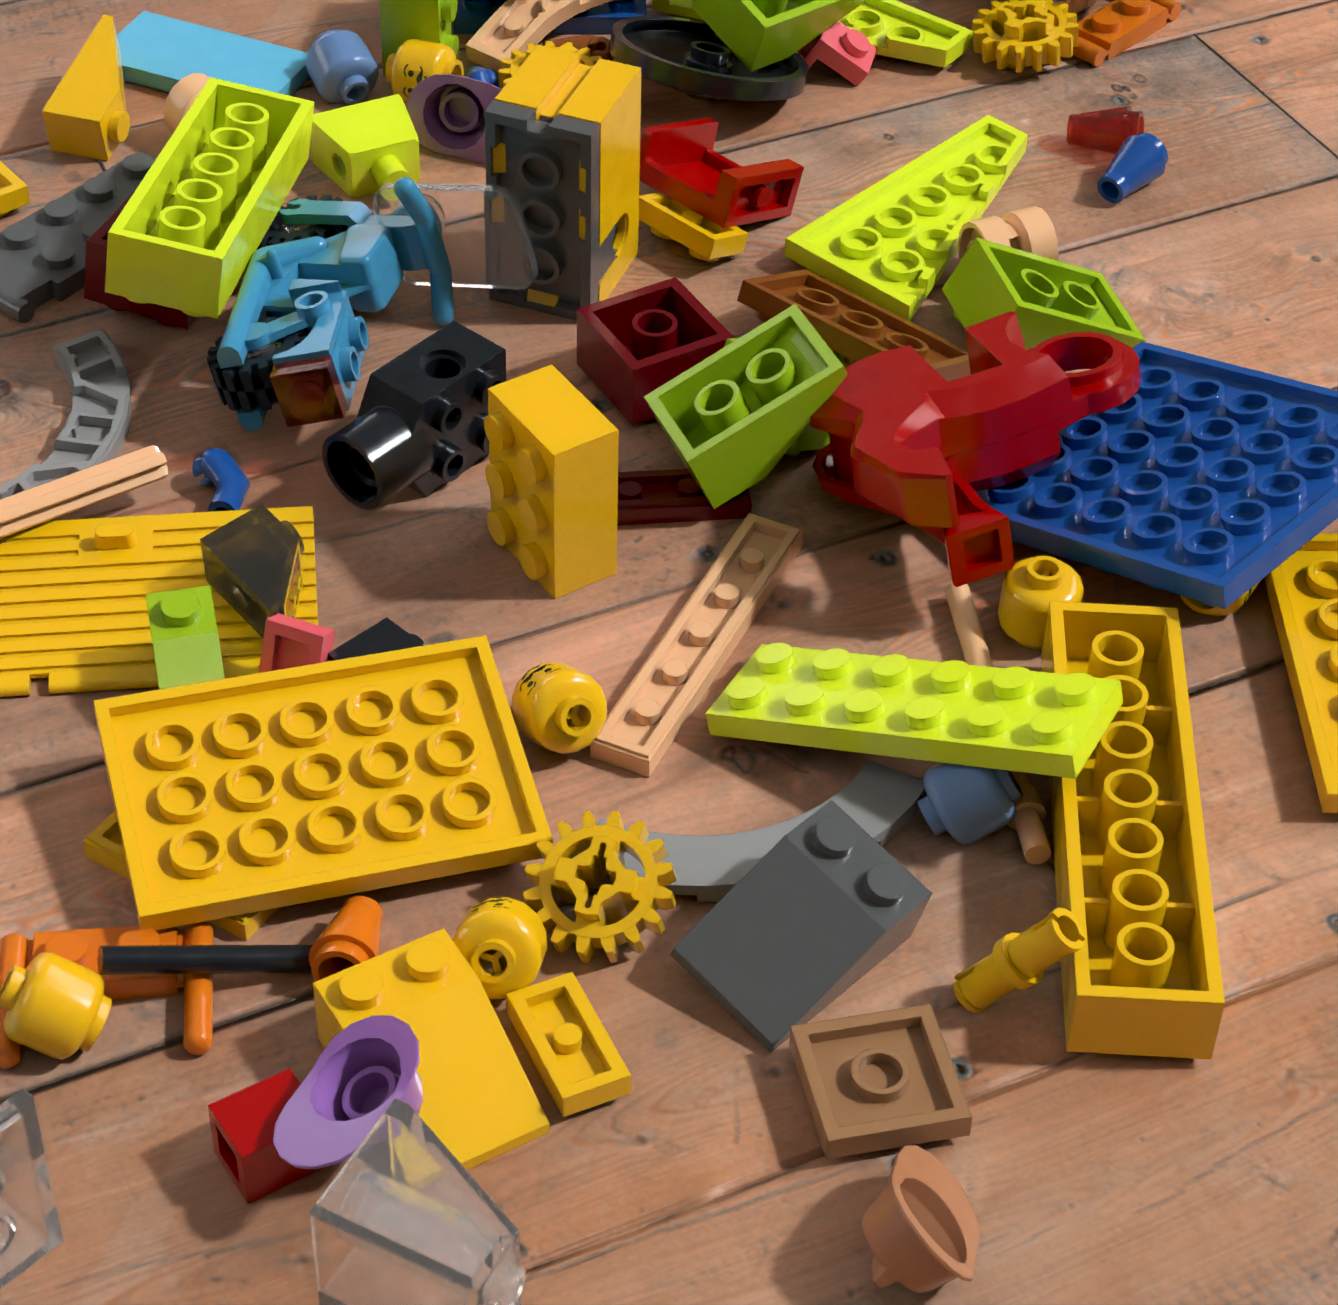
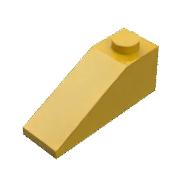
[42,14,130,161]

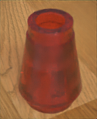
[1067,106,1145,155]

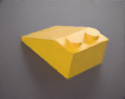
[313,928,550,1193]

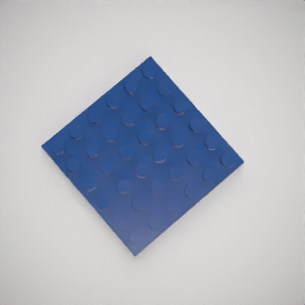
[976,342,1338,609]

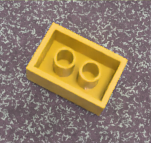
[484,364,619,599]

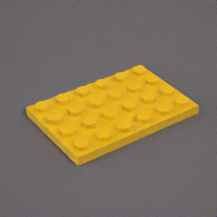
[93,635,553,931]

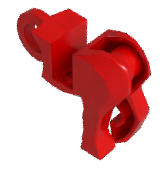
[809,311,1141,587]

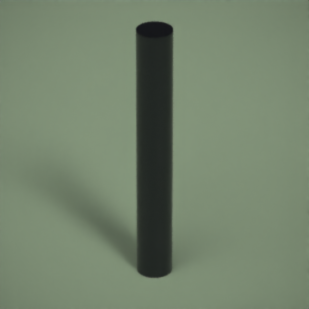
[97,945,313,975]

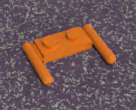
[1073,0,1182,67]
[0,922,214,1069]

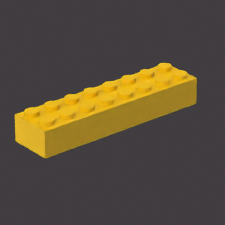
[1041,601,1225,1059]

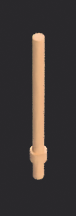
[945,583,1052,865]

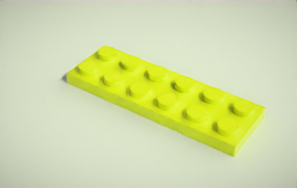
[705,643,1123,779]

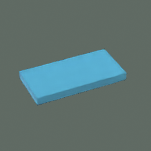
[117,11,310,96]

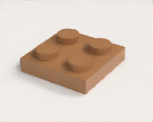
[789,1004,973,1159]

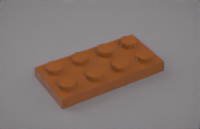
[737,269,971,382]

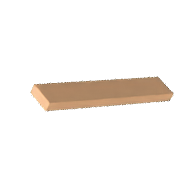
[590,513,804,778]

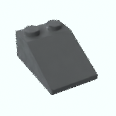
[671,800,933,1053]

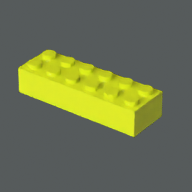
[105,77,314,319]

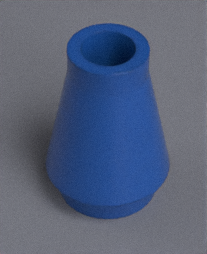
[1097,133,1168,203]

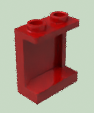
[639,118,804,228]

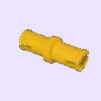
[953,907,1086,1014]

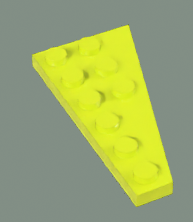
[652,0,973,68]
[785,115,1028,321]

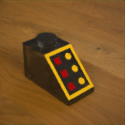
[200,504,304,638]

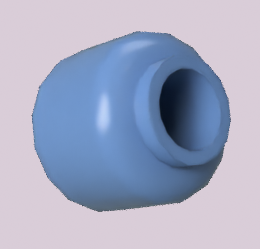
[305,29,379,104]
[918,762,1023,845]

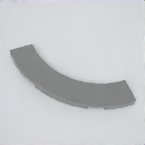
[0,329,132,521]
[597,760,928,902]

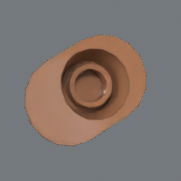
[861,1145,980,1293]

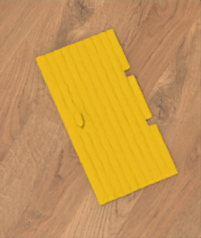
[0,506,319,697]

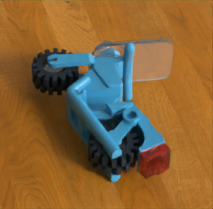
[206,177,538,432]

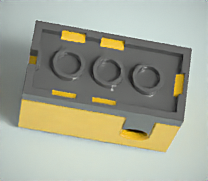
[484,45,641,321]

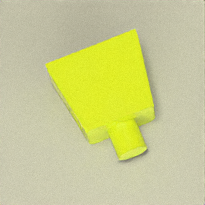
[310,94,420,198]

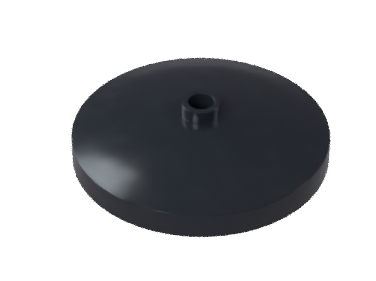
[609,16,809,102]

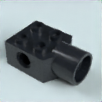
[322,321,506,510]

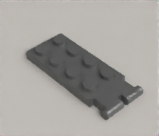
[0,151,156,323]

